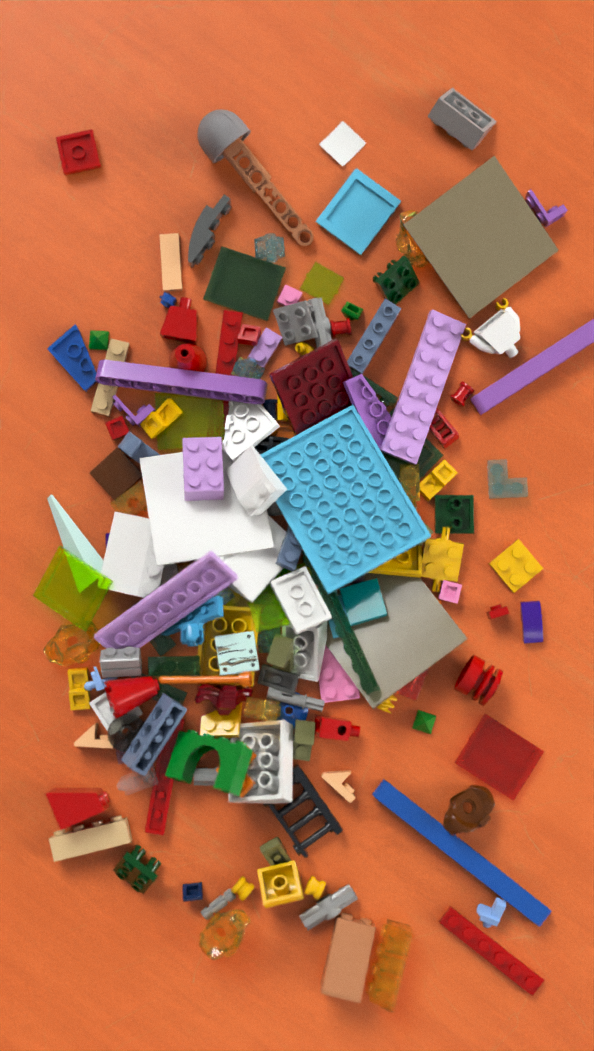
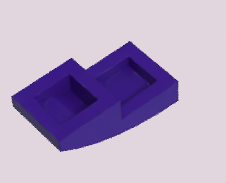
[520,601,543,643]

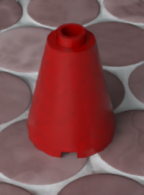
[169,343,207,372]
[103,676,160,719]

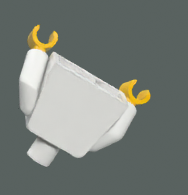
[461,298,521,358]

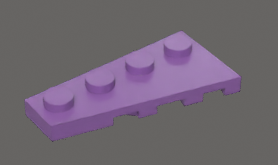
[343,374,392,449]

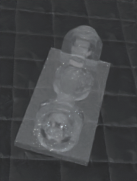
[117,765,158,796]

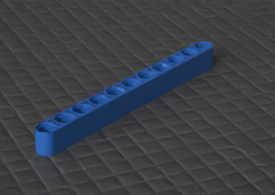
[372,779,552,927]

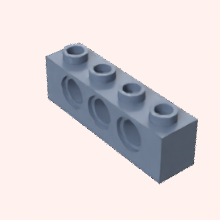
[347,299,401,375]
[121,693,188,776]

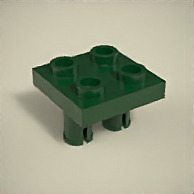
[373,255,420,305]
[435,495,474,534]
[113,845,161,894]

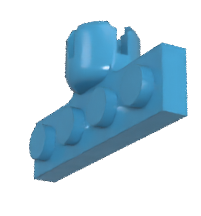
[161,596,223,646]

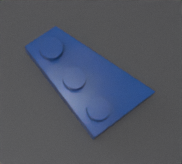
[47,324,97,392]

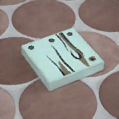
[215,631,260,676]

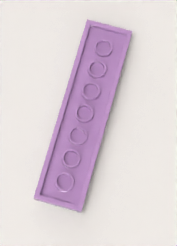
[380,309,466,465]
[94,551,237,649]

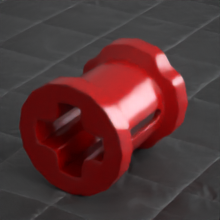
[330,318,351,337]
[450,382,474,407]

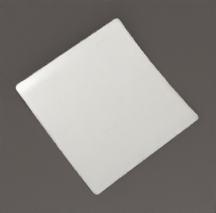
[319,121,366,166]

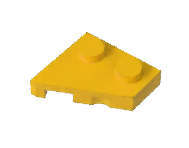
[200,702,242,738]

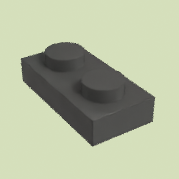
[257,664,300,694]

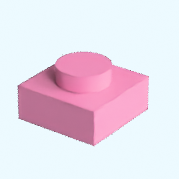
[277,284,302,306]
[438,580,462,604]

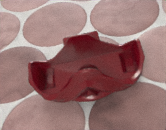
[194,684,253,716]

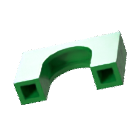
[165,729,253,796]

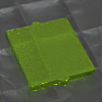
[300,262,344,305]

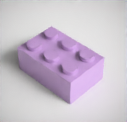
[182,437,224,501]

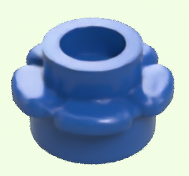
[159,292,177,308]

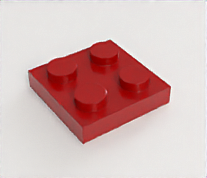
[56,129,101,175]

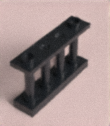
[263,765,343,858]

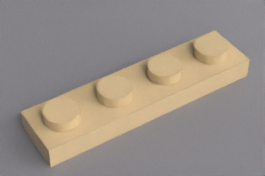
[91,338,130,417]

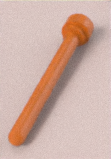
[159,671,252,687]

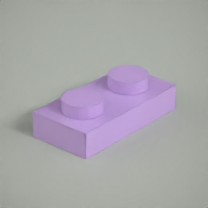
[246,327,282,370]

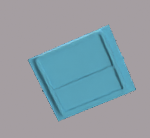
[316,168,401,255]

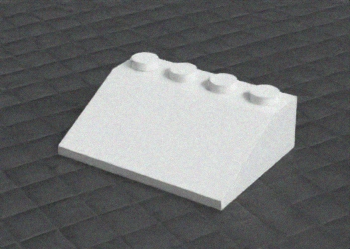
[98,512,164,598]
[219,516,286,603]
[228,720,293,804]

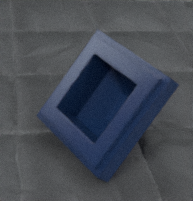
[183,882,203,902]

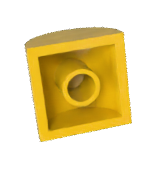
[257,860,304,908]

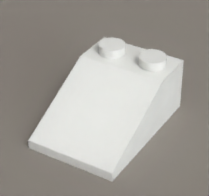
[225,445,287,516]
[282,618,327,682]

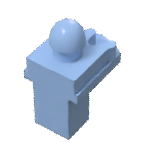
[84,667,117,691]
[476,897,506,928]

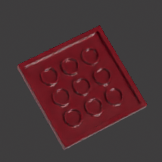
[269,339,353,436]

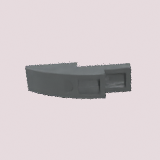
[188,194,231,268]

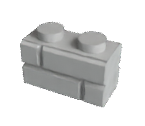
[100,646,142,678]

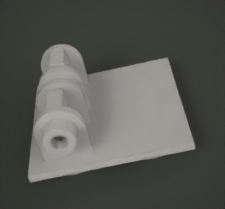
[273,300,318,345]

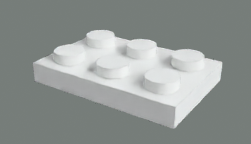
[270,566,332,635]

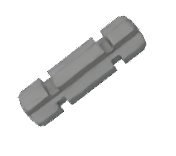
[201,889,236,920]

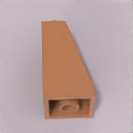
[320,913,376,1003]

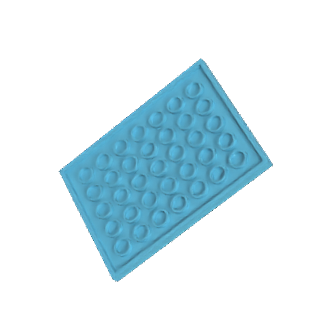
[261,405,431,594]

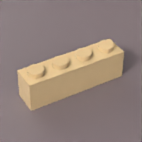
[49,815,133,862]

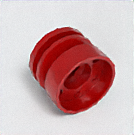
[454,654,503,706]

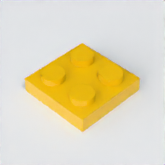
[489,539,543,593]

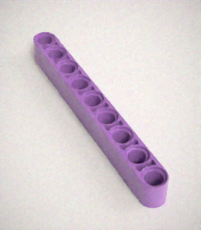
[470,319,594,415]
[95,360,268,404]

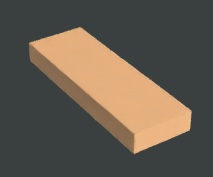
[160,233,182,292]

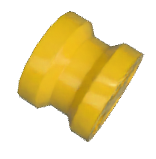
[304,875,326,900]
[231,876,255,901]

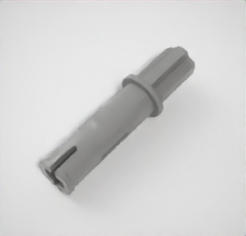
[266,687,324,712]

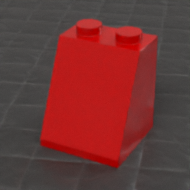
[45,788,110,830]

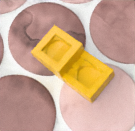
[140,398,183,439]
[415,459,458,501]
[67,667,90,710]

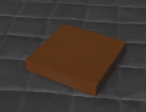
[89,447,142,501]

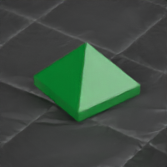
[341,302,363,320]
[89,330,109,350]
[412,710,436,734]

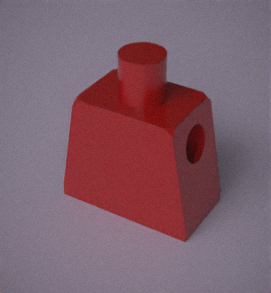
[160,297,198,345]
[314,714,360,741]

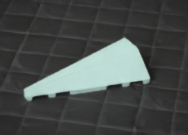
[47,495,103,593]

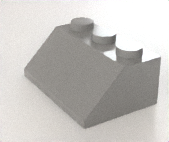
[428,88,497,150]

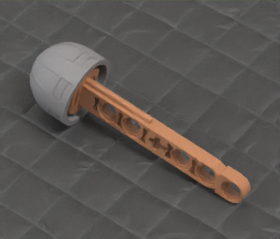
[197,109,314,246]

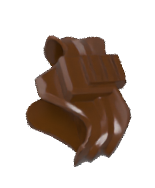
[443,785,495,835]

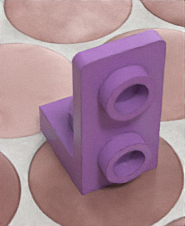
[525,190,568,228]
[112,395,155,427]

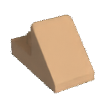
[74,723,116,749]
[321,770,355,803]

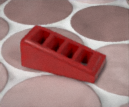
[429,408,459,449]

